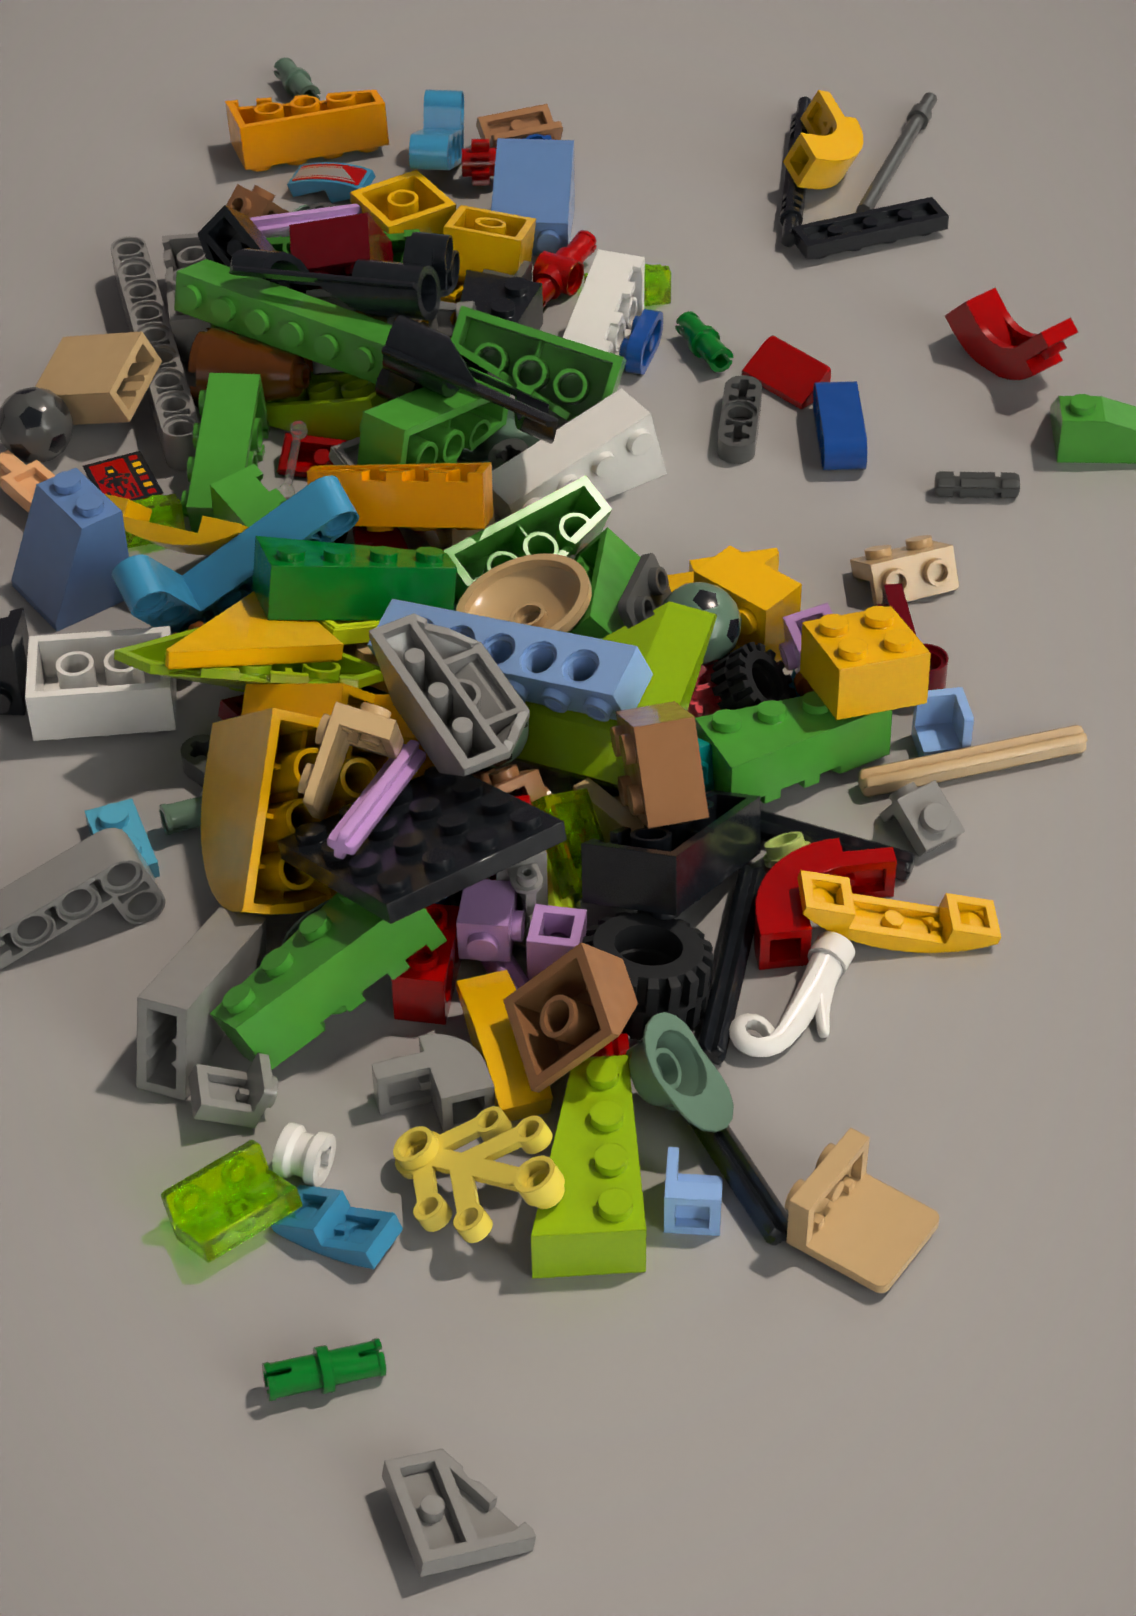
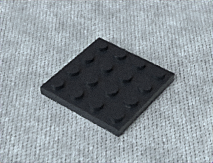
[277,766,567,924]

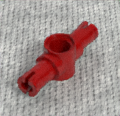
[532,230,597,308]

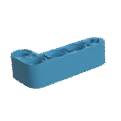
[409,90,464,170]

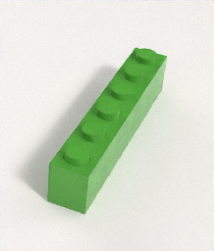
[174,259,392,384]

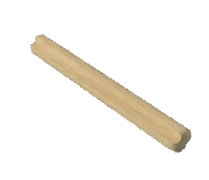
[858,725,1087,797]

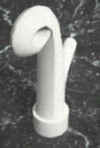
[729,931,855,1057]

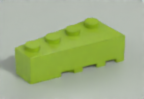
[531,1055,647,1279]

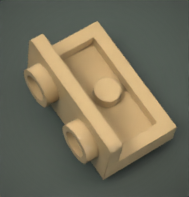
[850,535,959,606]

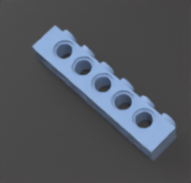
[367,599,653,722]

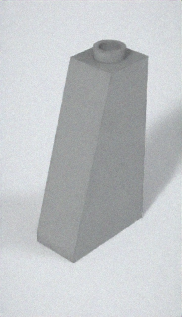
[136,907,267,1101]

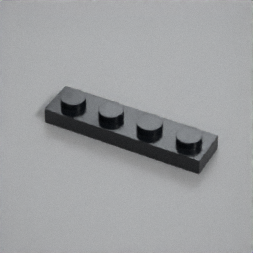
[792,197,949,260]

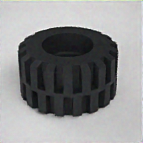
[582,911,714,1040]

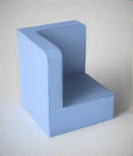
[911,687,974,757]
[664,1147,723,1236]

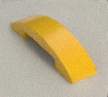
[105,494,249,555]
[797,870,1001,953]

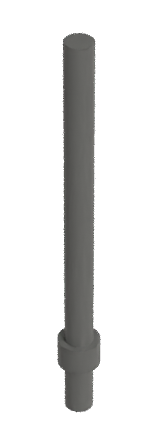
[856,92,937,213]

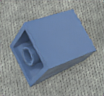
[491,138,575,256]
[11,468,129,631]

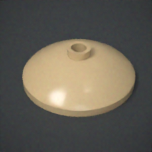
[456,553,592,633]

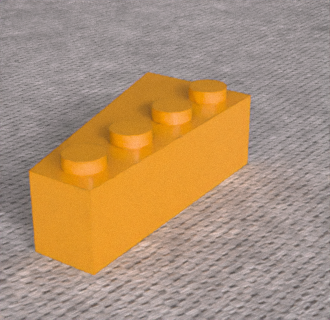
[225,89,389,172]
[307,462,493,532]

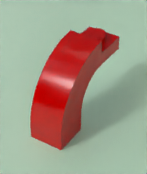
[945,288,1078,380]
[754,838,897,970]

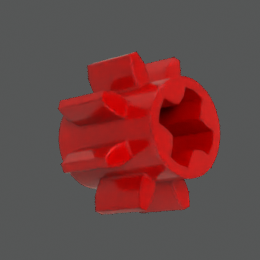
[462,139,496,186]

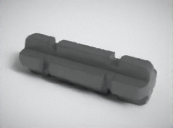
[934,471,1020,498]

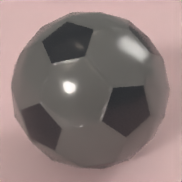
[0,387,73,463]

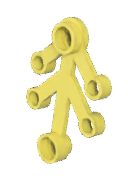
[393,1106,565,1243]

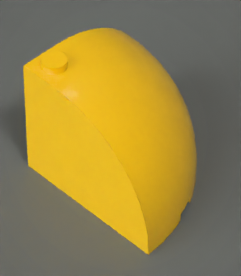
[201,708,434,915]

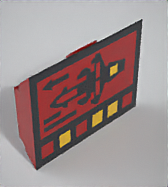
[83,451,163,508]

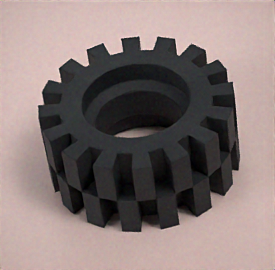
[711,642,796,710]

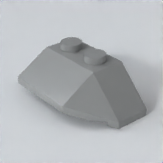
[369,613,530,776]

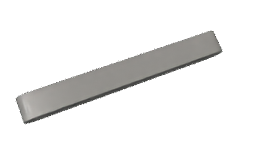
[111,236,199,471]

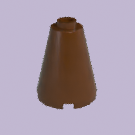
[188,327,311,408]

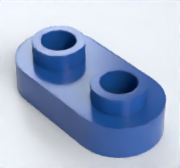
[619,309,663,375]

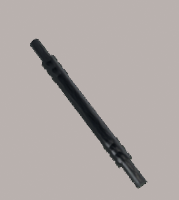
[780,97,811,247]

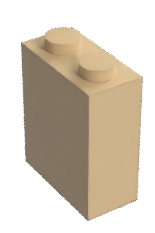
[35,331,162,425]

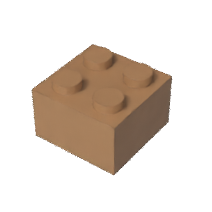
[610,701,709,829]

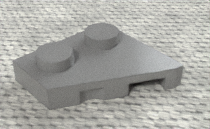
[382,1448,536,1577]

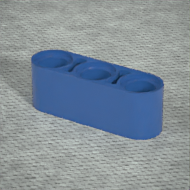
[813,381,867,470]

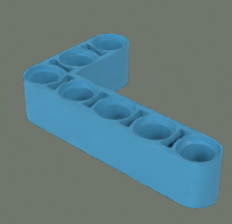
[112,475,359,635]

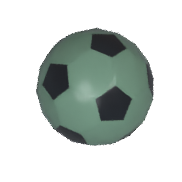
[662,582,742,666]

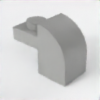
[372,1034,495,1133]

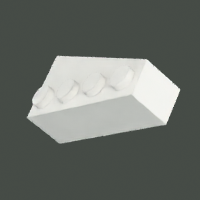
[562,249,645,355]
[492,388,667,519]

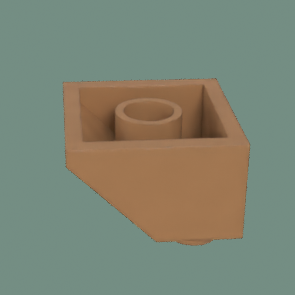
[503,942,638,1093]

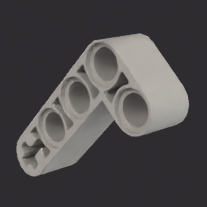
[0,828,166,970]

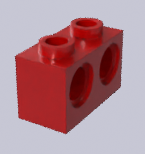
[391,904,462,1025]

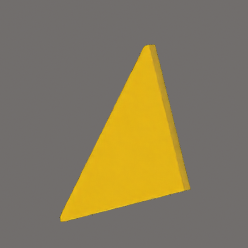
[165,591,344,669]

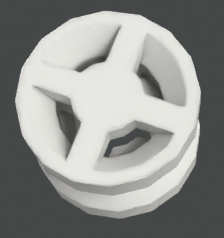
[272,1122,336,1187]

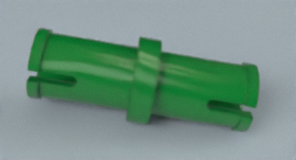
[675,311,733,373]
[262,1338,387,1401]

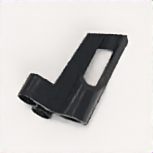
[229,232,460,321]
[375,315,558,444]

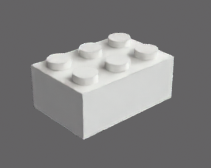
[25,626,176,741]

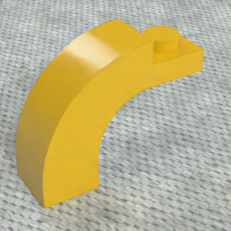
[783,90,864,189]

